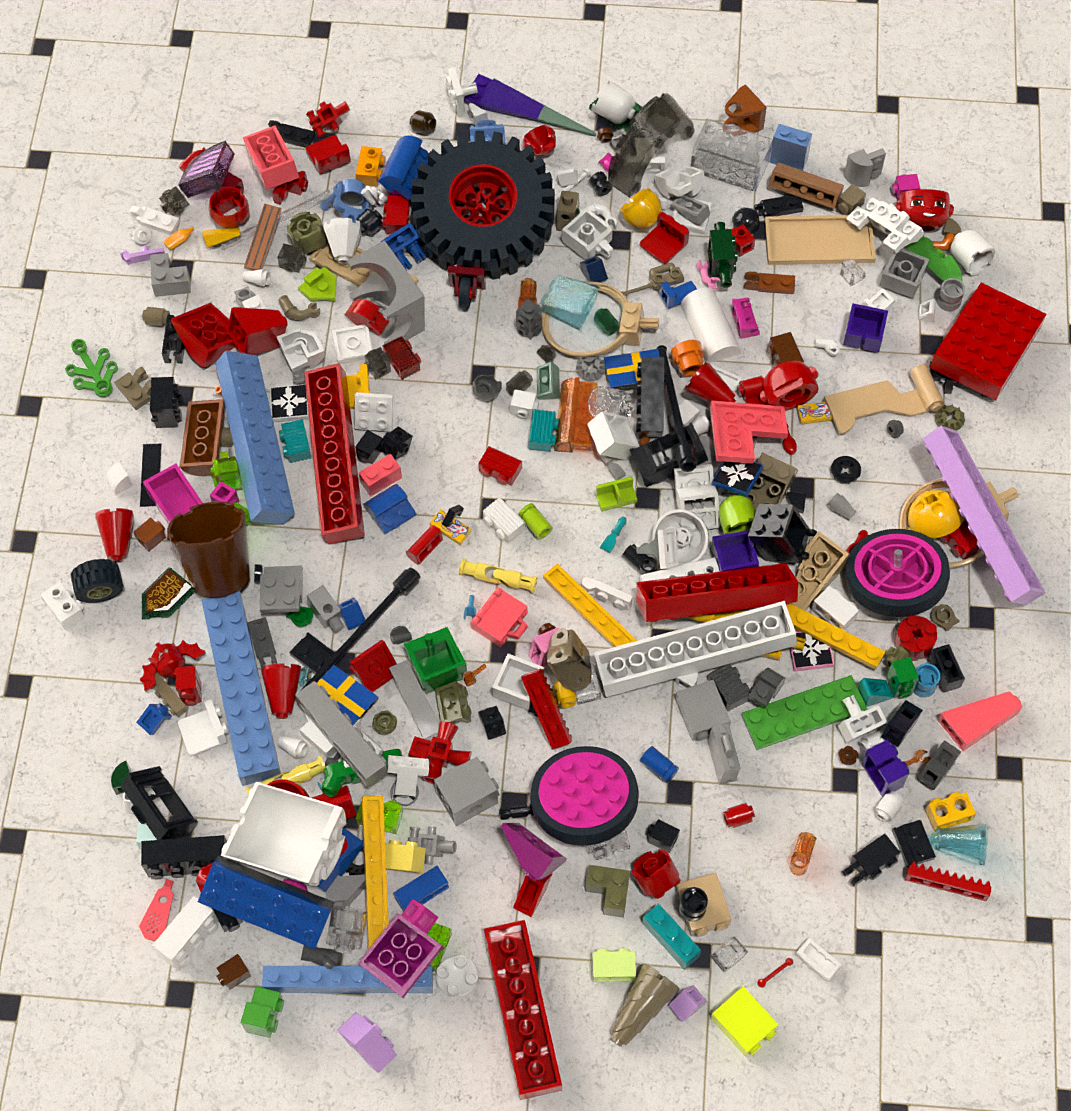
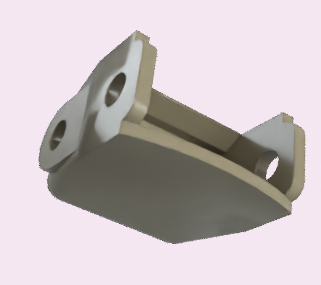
[547,628,592,691]

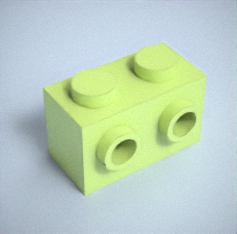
[593,948,636,982]

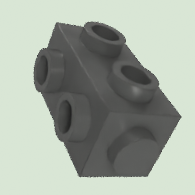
[516,299,542,340]

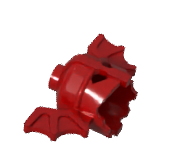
[140,640,206,692]

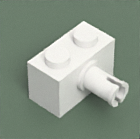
[838,695,888,743]

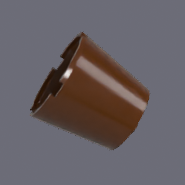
[167,501,250,598]

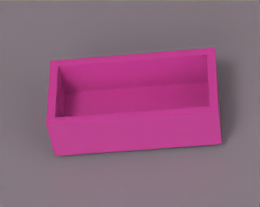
[143,463,203,525]

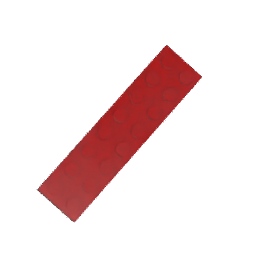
[636,563,798,622]
[484,920,562,1100]

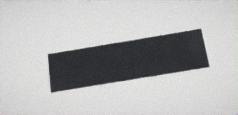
[140,443,162,507]

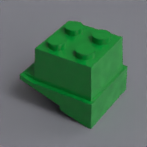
[404,627,467,693]

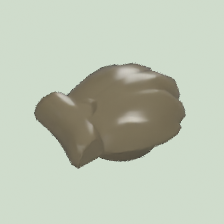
[931,604,960,631]

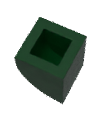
[111,761,131,795]

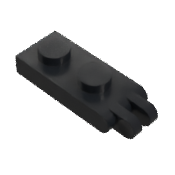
[754,195,803,218]

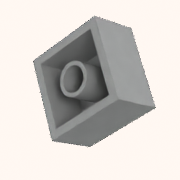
[880,249,930,298]

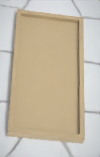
[764,215,876,265]

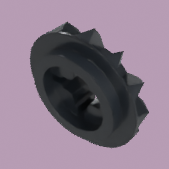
[831,456,861,484]

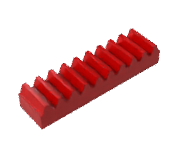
[521,668,572,750]
[905,862,992,901]

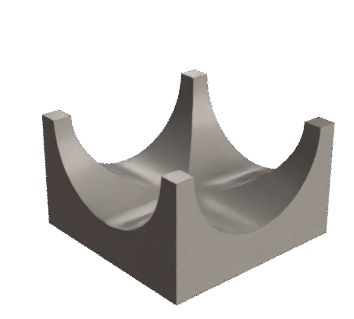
[347,240,425,351]

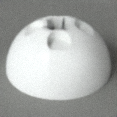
[652,509,709,566]

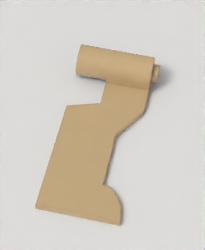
[824,364,944,435]

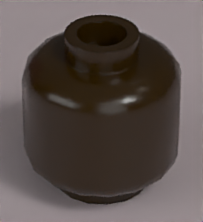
[410,110,436,135]

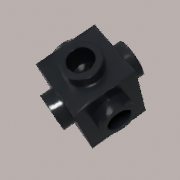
[381,426,413,459]

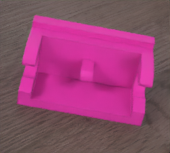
[731,298,760,339]

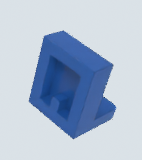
[136,703,172,735]

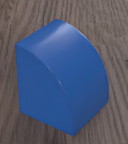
[338,597,365,630]

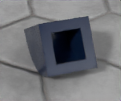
[580,256,608,283]

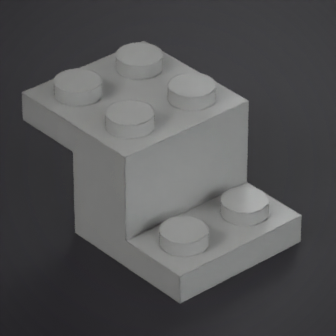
[260,565,303,613]

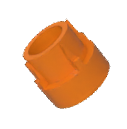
[671,340,704,377]

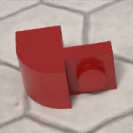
[344,299,389,336]

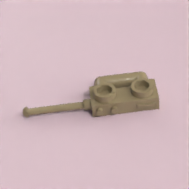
[621,263,684,296]

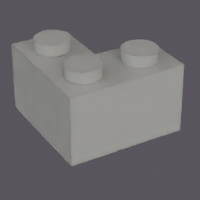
[150,253,191,297]

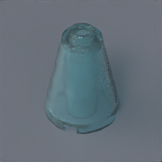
[931,824,988,865]

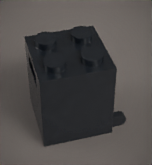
[748,504,817,562]

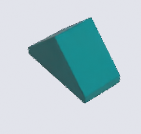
[858,678,893,707]

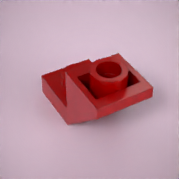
[272,171,309,205]

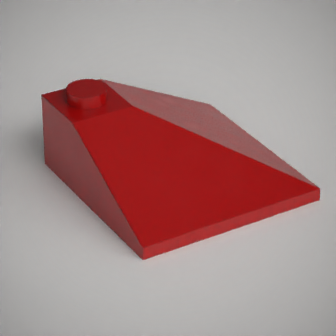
[171,303,236,368]

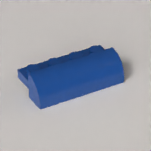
[377,135,428,200]

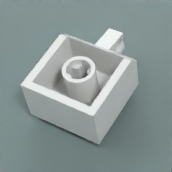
[562,208,613,260]

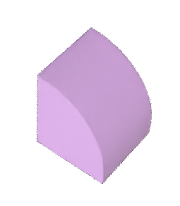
[669,985,707,1022]

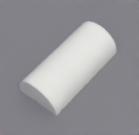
[681,288,741,363]

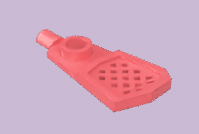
[139,879,174,941]

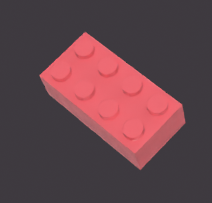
[243,126,299,190]

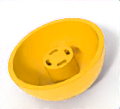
[908,490,964,538]

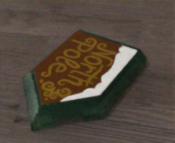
[142,567,195,620]

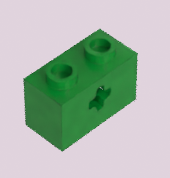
[886,657,919,698]

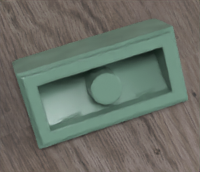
[537,362,560,400]

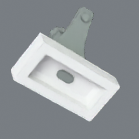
[636,527,679,569]

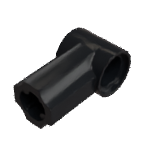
[622,544,657,575]

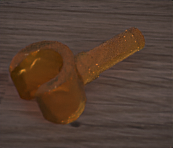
[463,664,487,686]
[905,749,931,766]

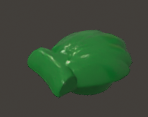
[286,607,313,627]

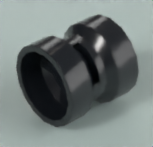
[589,171,612,196]

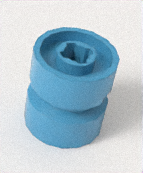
[913,663,940,698]

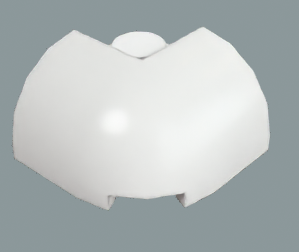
[655,166,704,199]
[277,328,325,372]

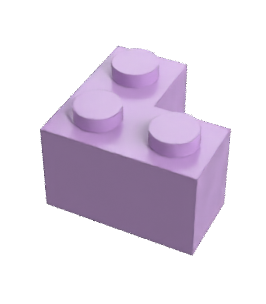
[337,1013,397,1073]

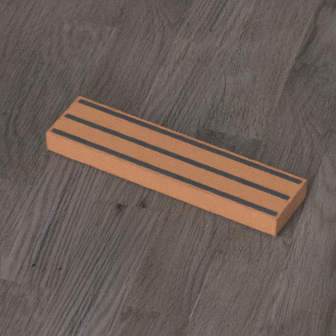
[244,203,282,271]

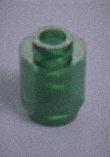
[594,308,619,335]

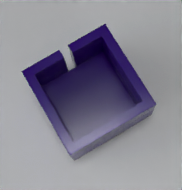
[843,303,888,352]
[711,530,759,571]
[862,739,909,798]

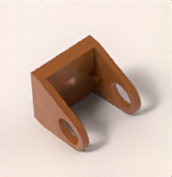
[722,84,767,138]

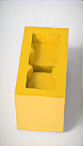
[925,792,976,832]

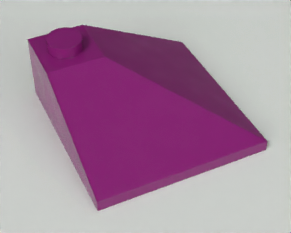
[501,823,567,881]
[358,913,443,998]

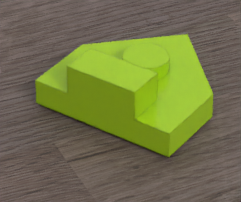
[298,266,337,302]

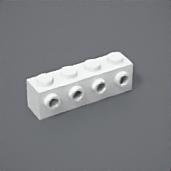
[640,557,720,582]

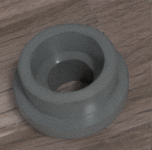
[887,420,904,438]

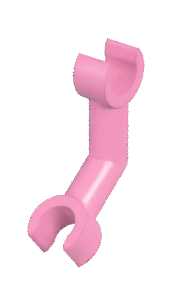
[696,260,720,289]

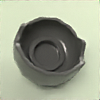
[473,375,502,401]

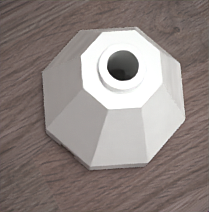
[324,218,361,264]

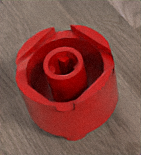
[894,615,937,661]
[632,849,681,899]

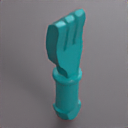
[600,516,627,553]

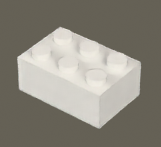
[153,896,219,971]

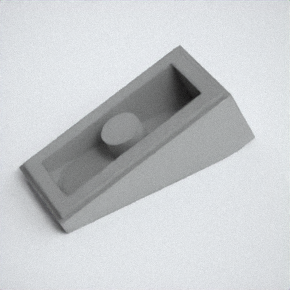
[670,195,710,225]

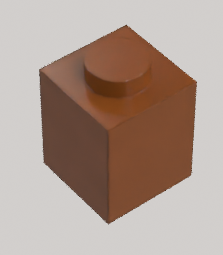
[133,517,166,552]

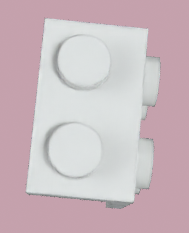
[178,699,228,756]

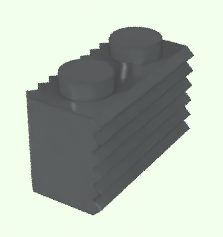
[708,663,750,711]

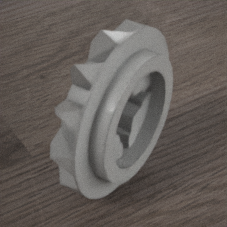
[576,356,605,381]

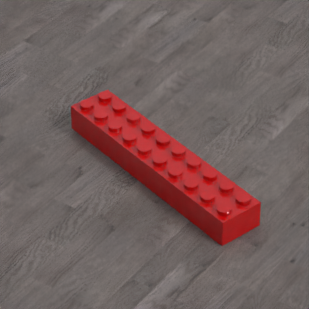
[304,363,365,545]

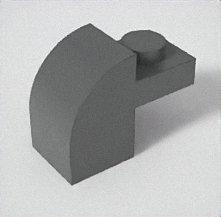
[748,667,786,708]
[918,740,961,790]

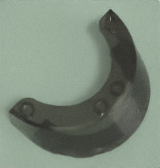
[608,93,695,198]

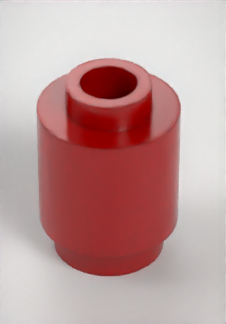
[723,803,755,828]

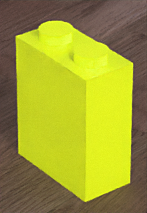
[711,986,779,1057]

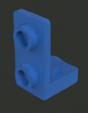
[660,281,697,309]

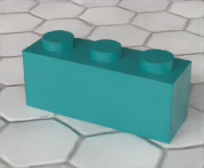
[642,904,701,970]

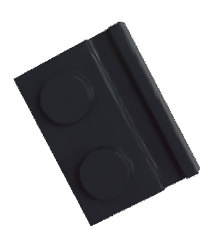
[289,632,335,674]
[892,819,936,868]

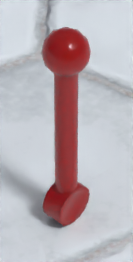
[757,958,794,988]

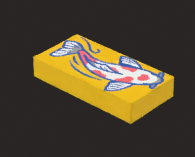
[797,402,833,425]
[429,509,472,545]

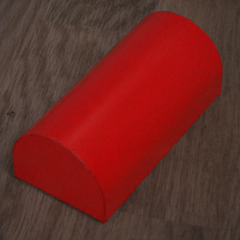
[406,525,443,565]

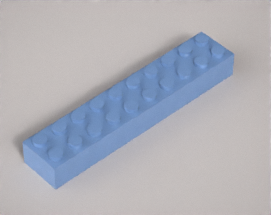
[215,351,295,525]
[201,591,281,786]

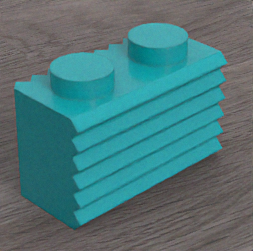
[528,409,559,452]
[279,419,312,463]

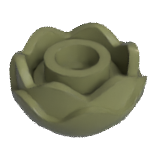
[372,710,397,735]

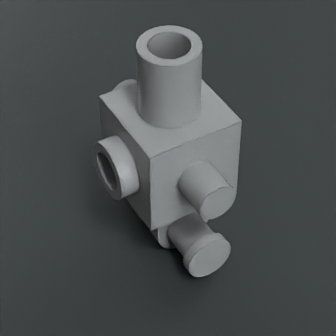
[408,826,457,864]

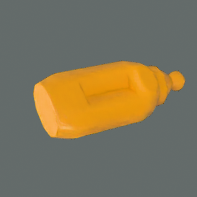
[163,227,194,251]

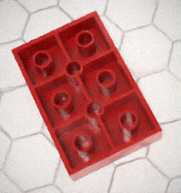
[930,282,1047,401]

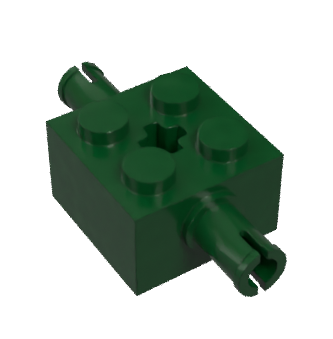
[708,222,738,288]

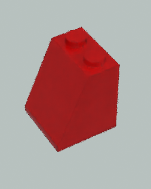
[227,307,288,355]

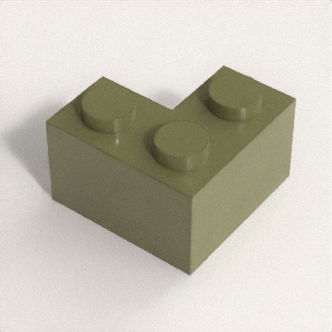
[586,865,630,918]

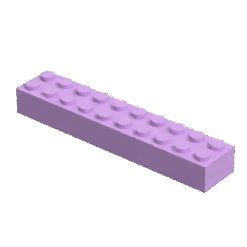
[923,426,1046,605]

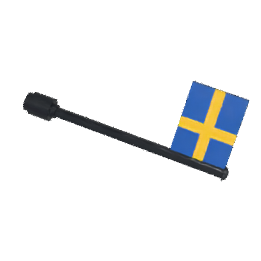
[604,345,697,472]
[295,567,421,726]

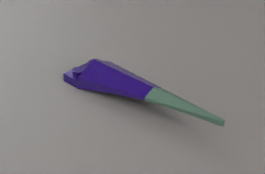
[464,73,596,137]

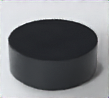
[254,564,263,583]

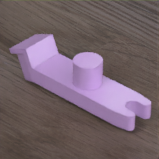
[120,246,165,265]

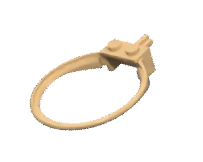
[542,282,659,357]
[899,479,1019,568]

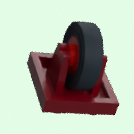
[448,265,486,309]

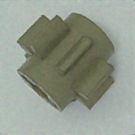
[885,646,909,667]

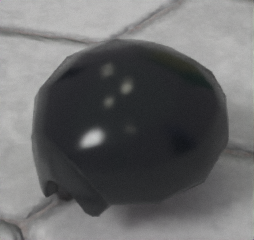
[732,207,760,234]

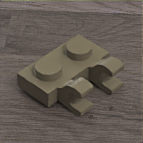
[114,367,151,410]

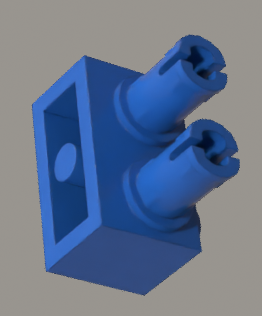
[380,223,427,271]

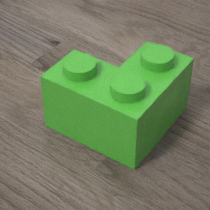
[240,987,284,1038]

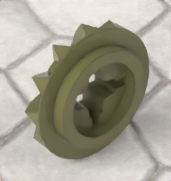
[935,404,965,431]

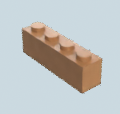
[769,162,844,209]

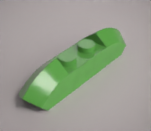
[905,235,963,281]

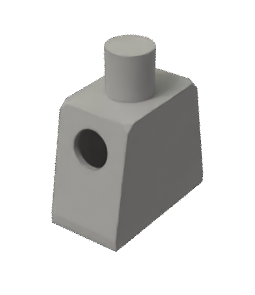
[307,585,344,633]

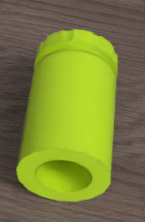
[518,503,553,539]

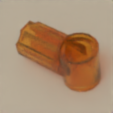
[518,278,537,308]
[789,832,817,876]

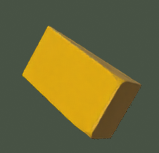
[202,228,241,247]

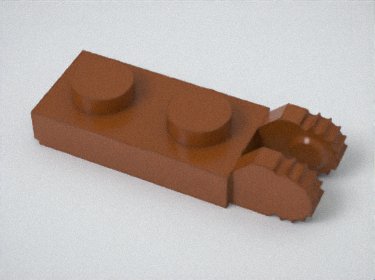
[744,271,795,294]

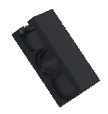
[162,315,185,364]

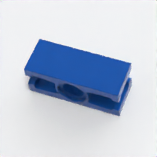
[393,866,449,912]

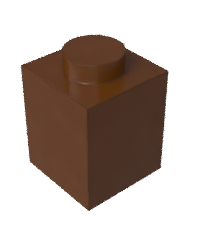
[216,954,251,990]

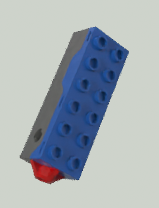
[196,856,334,949]

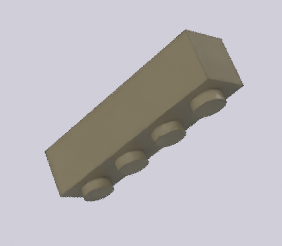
[151,672,188,718]

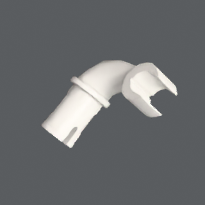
[578,202,617,230]

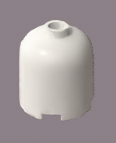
[591,80,636,124]
[951,230,997,276]

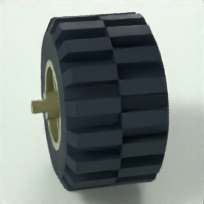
[70,559,123,603]

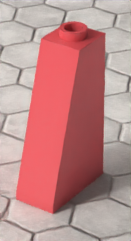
[938,691,1023,751]

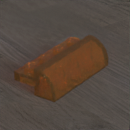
[554,377,598,453]

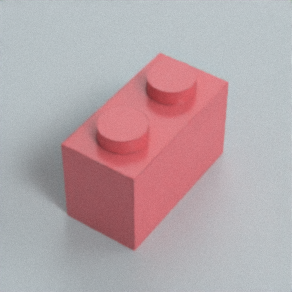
[359,454,402,497]

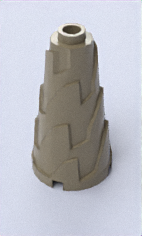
[611,963,679,1047]

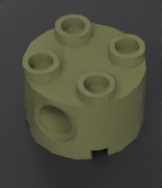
[287,211,327,255]

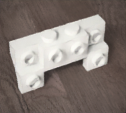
[846,197,924,253]

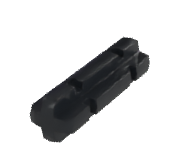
[500,804,534,820]

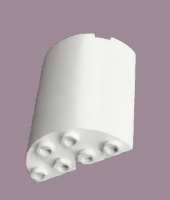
[221,782,346,886]

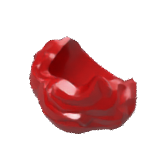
[523,124,556,156]

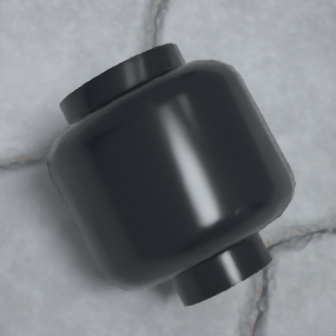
[356,208,383,235]

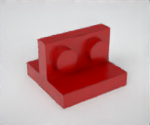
[349,639,397,692]

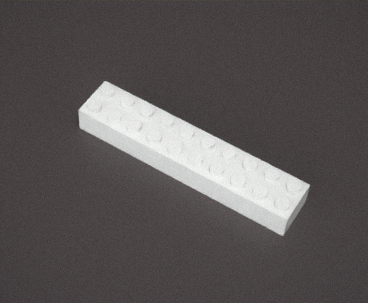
[594,601,797,697]

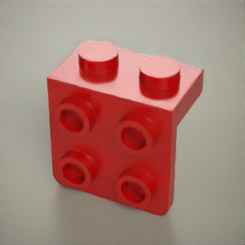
[306,135,351,175]
[640,211,689,264]

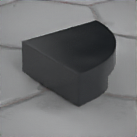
[787,492,806,514]
[442,505,464,527]

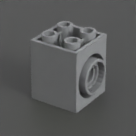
[434,757,500,826]

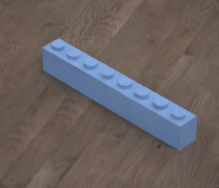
[262,966,434,993]

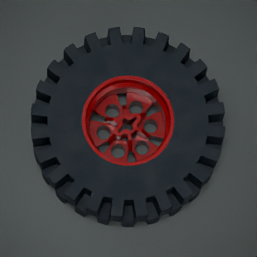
[411,131,555,280]

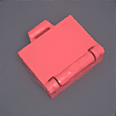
[470,587,528,647]

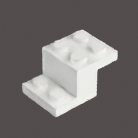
[674,464,720,532]

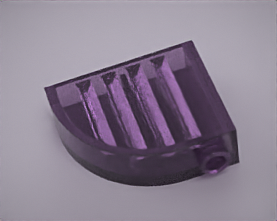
[178,141,235,198]

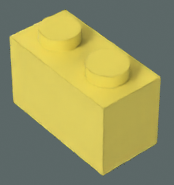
[385,840,426,873]

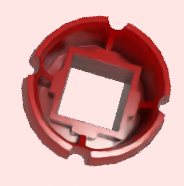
[208,187,249,228]

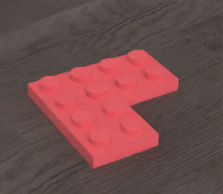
[710,401,788,464]

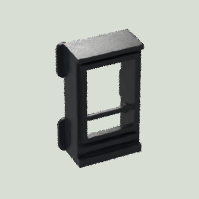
[629,422,708,487]
[120,766,198,840]

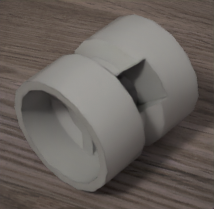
[937,278,965,312]

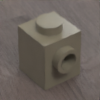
[837,184,866,215]

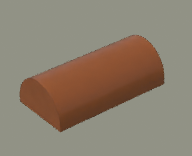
[180,399,225,476]

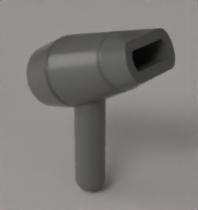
[301,945,343,969]

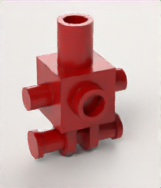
[306,101,350,139]

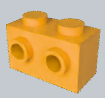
[355,146,386,187]

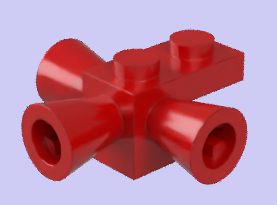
[408,721,472,784]

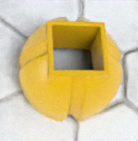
[620,188,662,229]

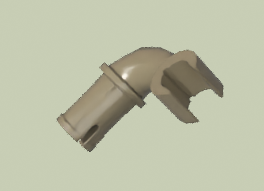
[278,295,320,321]

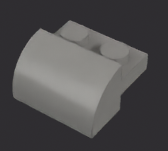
[844,148,886,187]

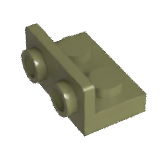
[435,681,472,724]

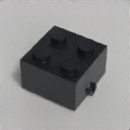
[150,377,182,428]

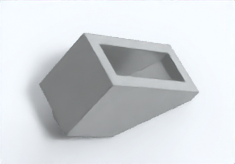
[326,874,365,910]

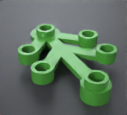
[65,339,118,397]

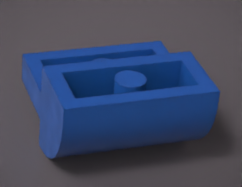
[363,484,417,535]

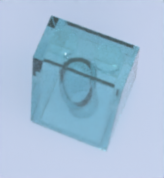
[540,275,599,331]

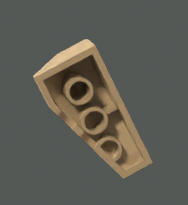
[791,531,850,611]

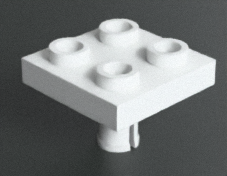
[446,67,478,117]
[355,392,393,432]

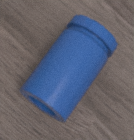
[640,746,679,783]

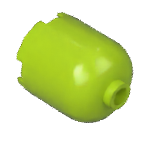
[718,495,756,535]

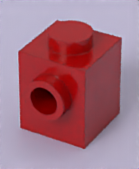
[732,224,755,257]

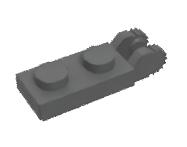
[247,617,278,668]

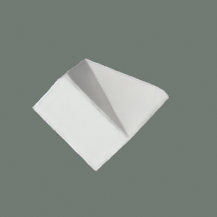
[468,103,488,126]

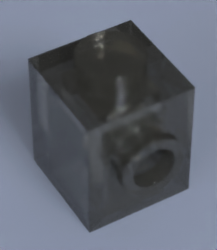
[277,244,307,273]

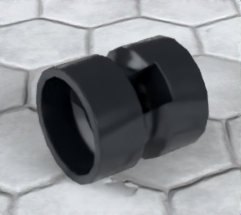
[679,887,708,922]

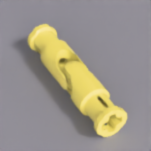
[459,558,538,593]
[246,756,325,793]

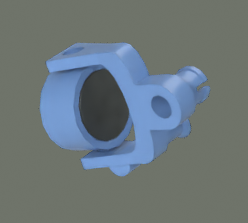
[320,179,369,223]

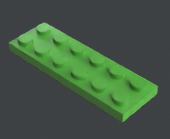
[741,675,868,750]

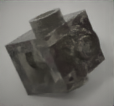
[159,186,190,216]
[364,347,392,380]

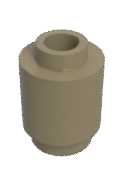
[142,307,170,326]

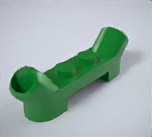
[321,749,403,797]

